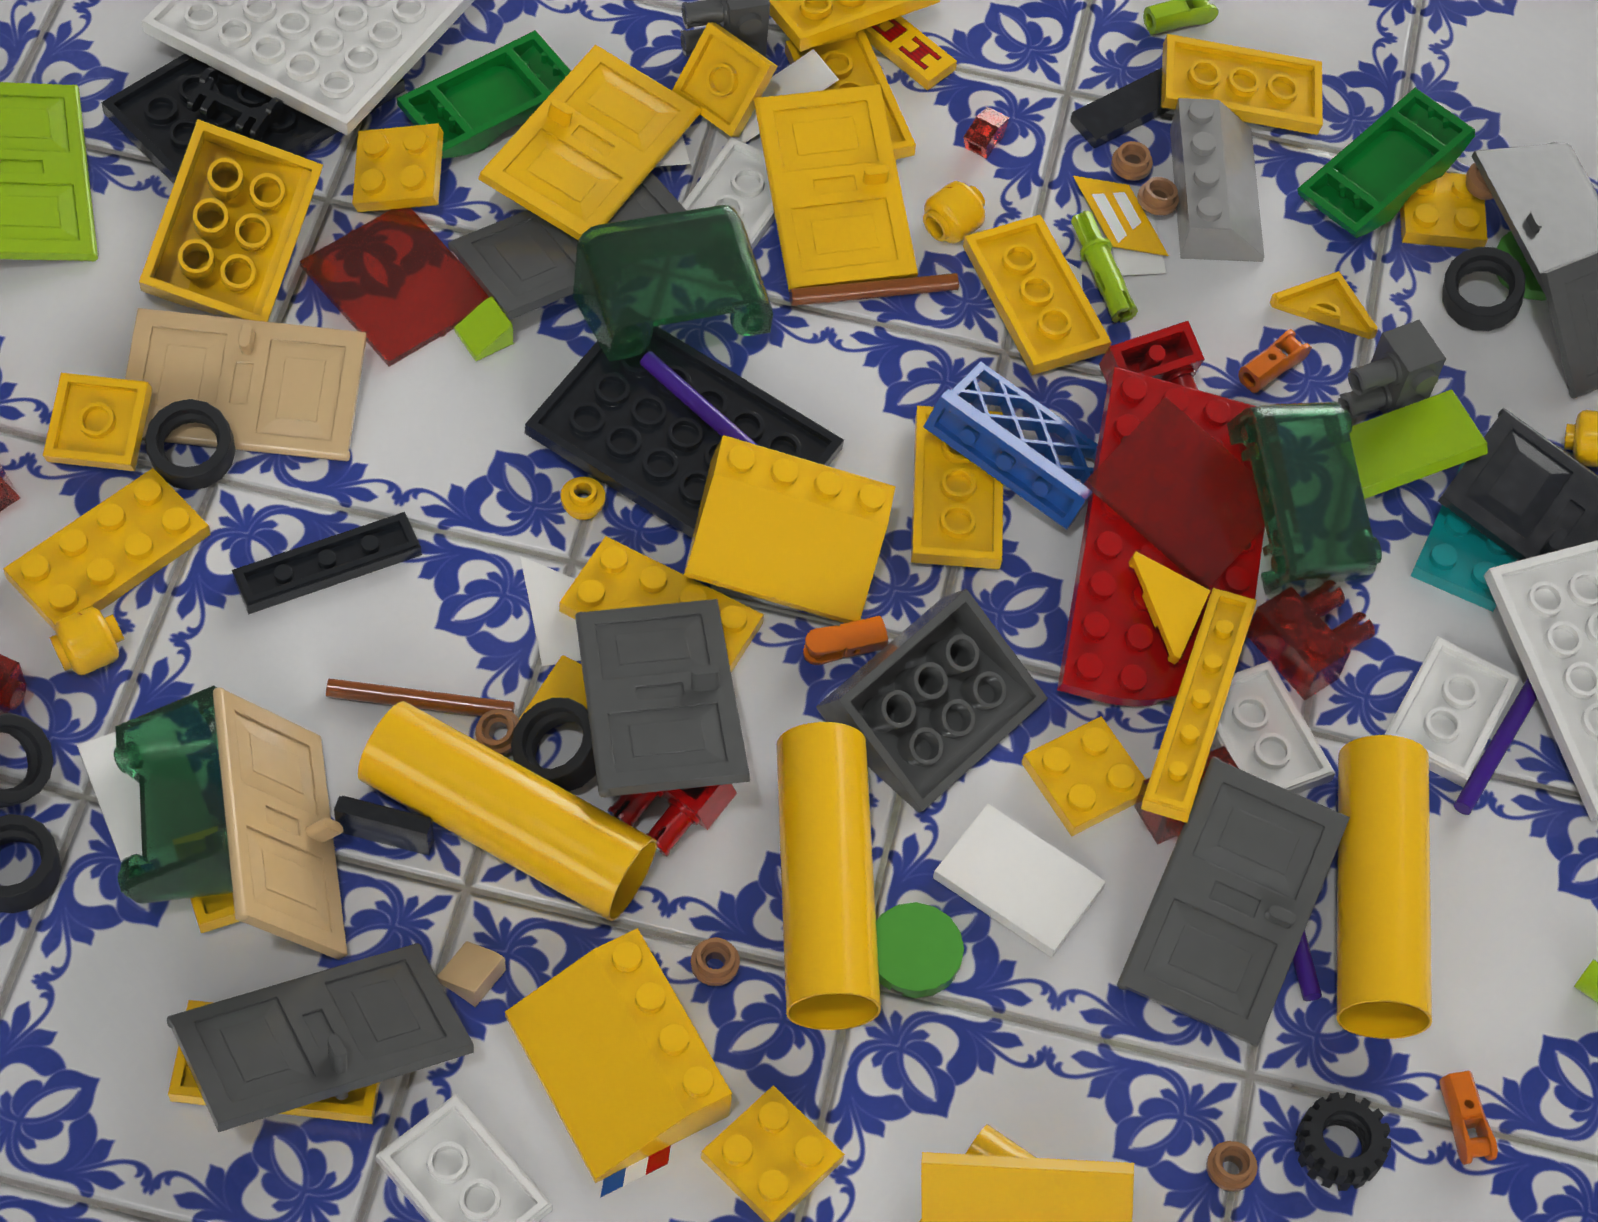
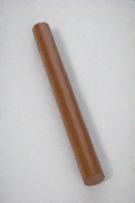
[789,273,959,306]
[326,678,515,716]

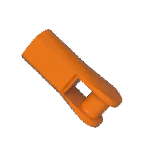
[1238,329,1312,393]
[803,616,888,665]
[1439,1071,1498,1165]

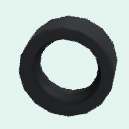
[1442,247,1526,331]
[145,399,236,490]
[511,698,596,792]
[0,713,54,808]
[0,814,62,913]

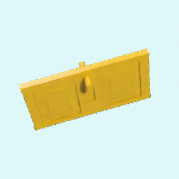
[478,44,702,245]
[754,84,918,292]

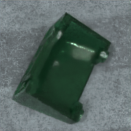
[573,205,773,361]
[1227,401,1382,595]
[114,685,233,904]

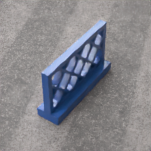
[923,361,1098,529]

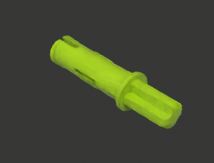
[1071,210,1138,323]

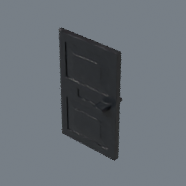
[1438,408,1598,561]

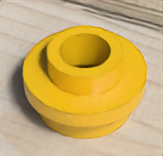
[561,477,605,520]

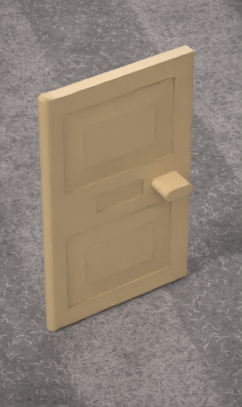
[125,308,367,461]
[213,688,348,960]

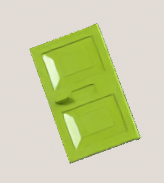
[0,82,98,262]

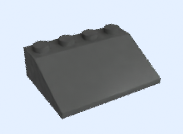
[816,589,1048,813]

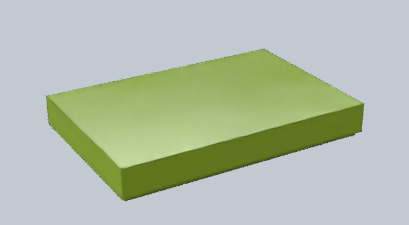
[1330,389,1488,499]

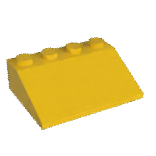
[139,119,323,322]
[683,435,896,623]
[505,928,732,1183]

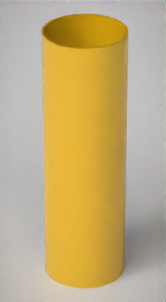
[358,701,657,921]
[776,722,881,1030]
[1337,735,1432,1039]

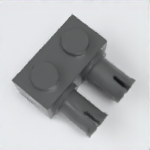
[680,0,770,57]
[1338,320,1446,420]

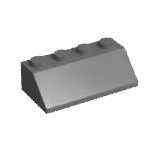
[1170,98,1264,262]

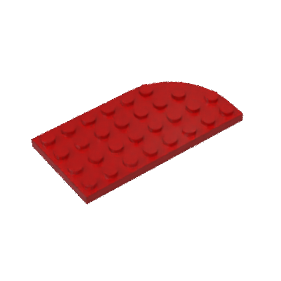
[1057,367,1280,707]

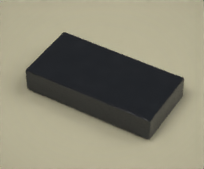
[334,795,434,856]

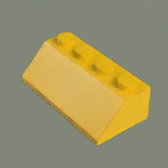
[921,1152,1134,1222]

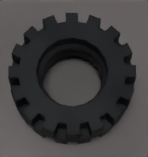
[1294,1092,1391,1191]

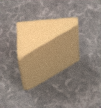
[437,941,506,1007]

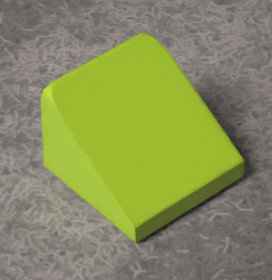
[454,296,514,361]

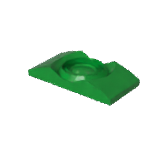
[397,30,571,159]
[1297,87,1475,238]

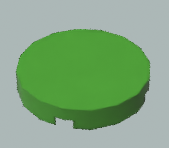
[876,902,964,998]

